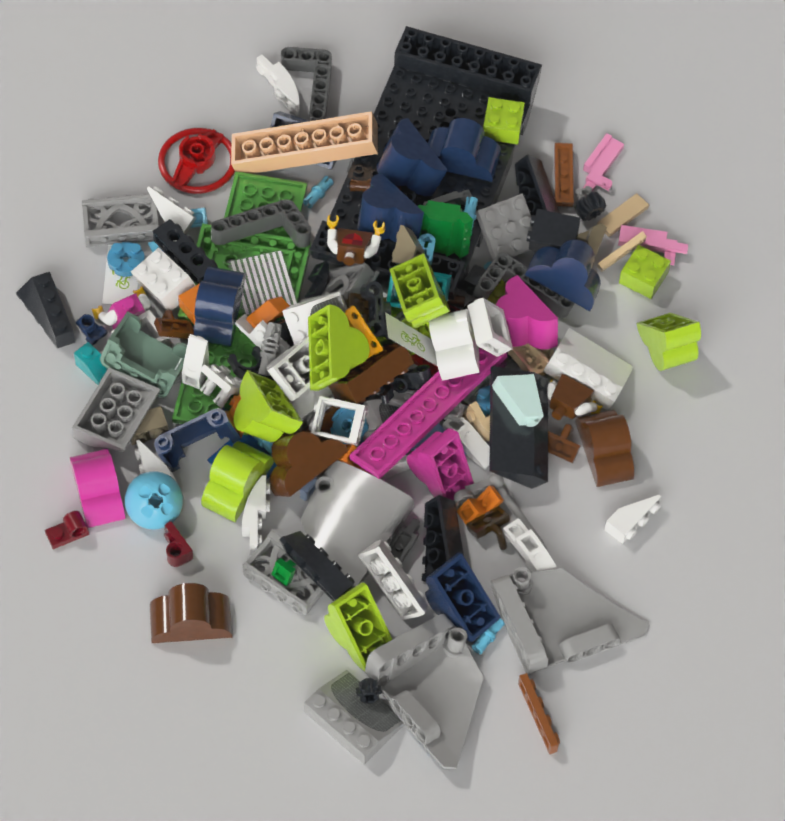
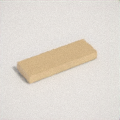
[597,193,649,237]
[597,231,647,272]

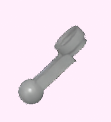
[454,474,504,508]

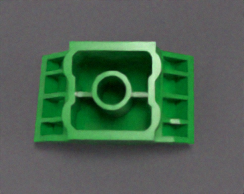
[418,200,473,258]

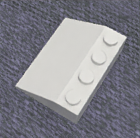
[543,328,633,411]
[358,539,427,620]

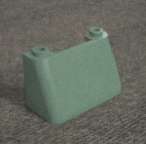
[100,311,187,398]

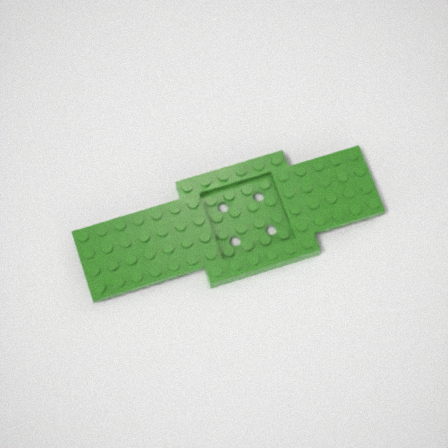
[172,171,311,435]

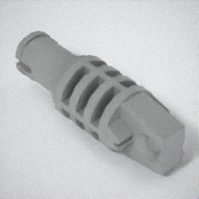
[258,322,282,376]

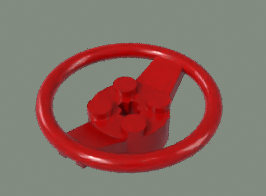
[158,128,235,194]

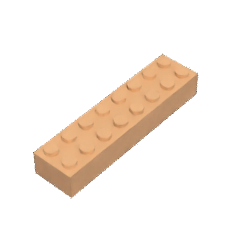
[231,111,378,174]

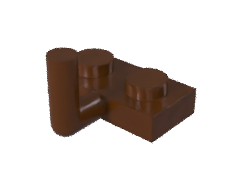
[154,310,194,339]
[548,424,581,463]

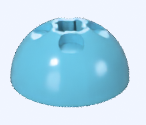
[125,471,183,530]

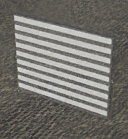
[227,250,298,316]

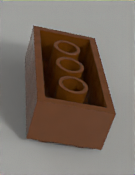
[329,344,414,404]

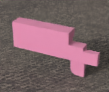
[583,133,624,191]
[618,225,688,266]

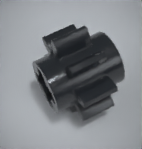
[356,678,382,703]

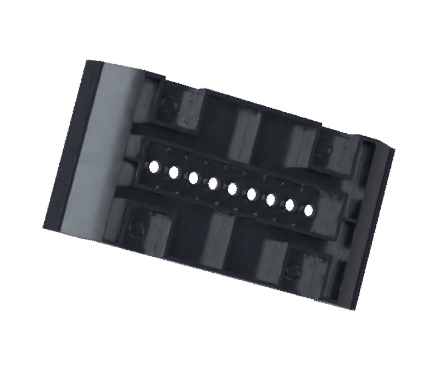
[310,26,542,300]

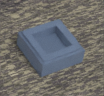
[300,478,317,501]

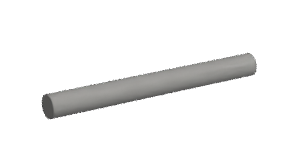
[496,486,544,544]

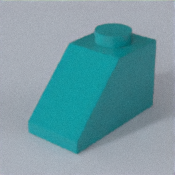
[74,342,108,385]

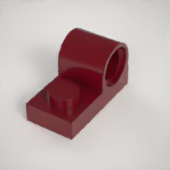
[45,511,89,549]
[164,521,193,567]

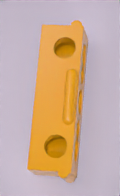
[345,306,383,359]

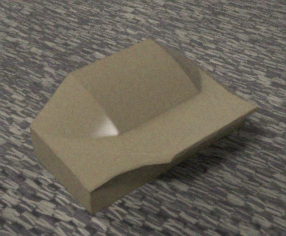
[577,223,607,256]

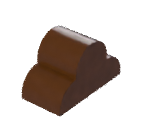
[575,410,634,487]
[269,432,348,497]
[150,583,232,643]

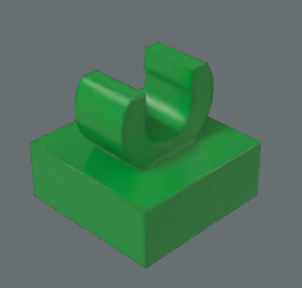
[271,558,296,586]

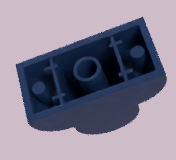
[377,118,448,196]
[428,118,501,182]
[357,173,424,242]
[525,240,601,312]
[194,266,246,347]
[425,553,501,642]

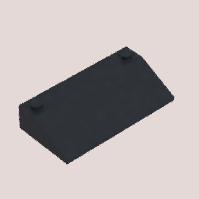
[489,366,548,489]

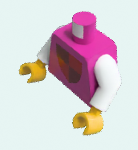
[91,286,151,329]

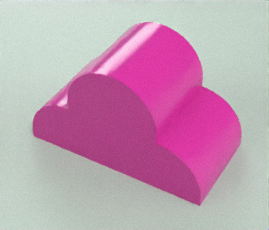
[496,275,558,349]
[406,428,474,500]
[69,449,125,528]

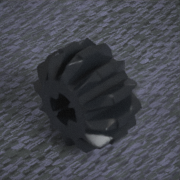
[574,192,607,221]

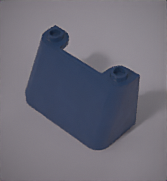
[154,408,241,472]

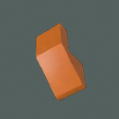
[246,296,289,328]
[457,486,504,525]

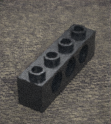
[153,219,218,285]

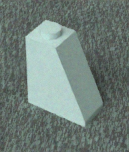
[492,374,543,427]

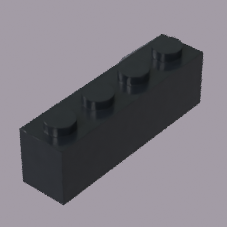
[515,154,560,217]
[16,271,75,349]
[422,495,464,582]
[279,531,355,601]

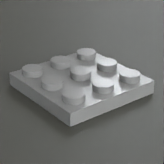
[475,193,533,260]

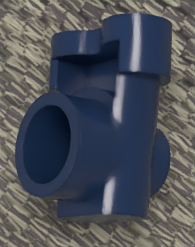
[76,314,108,346]

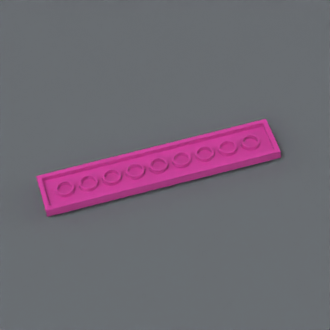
[350,347,507,479]

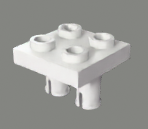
[200,364,242,408]

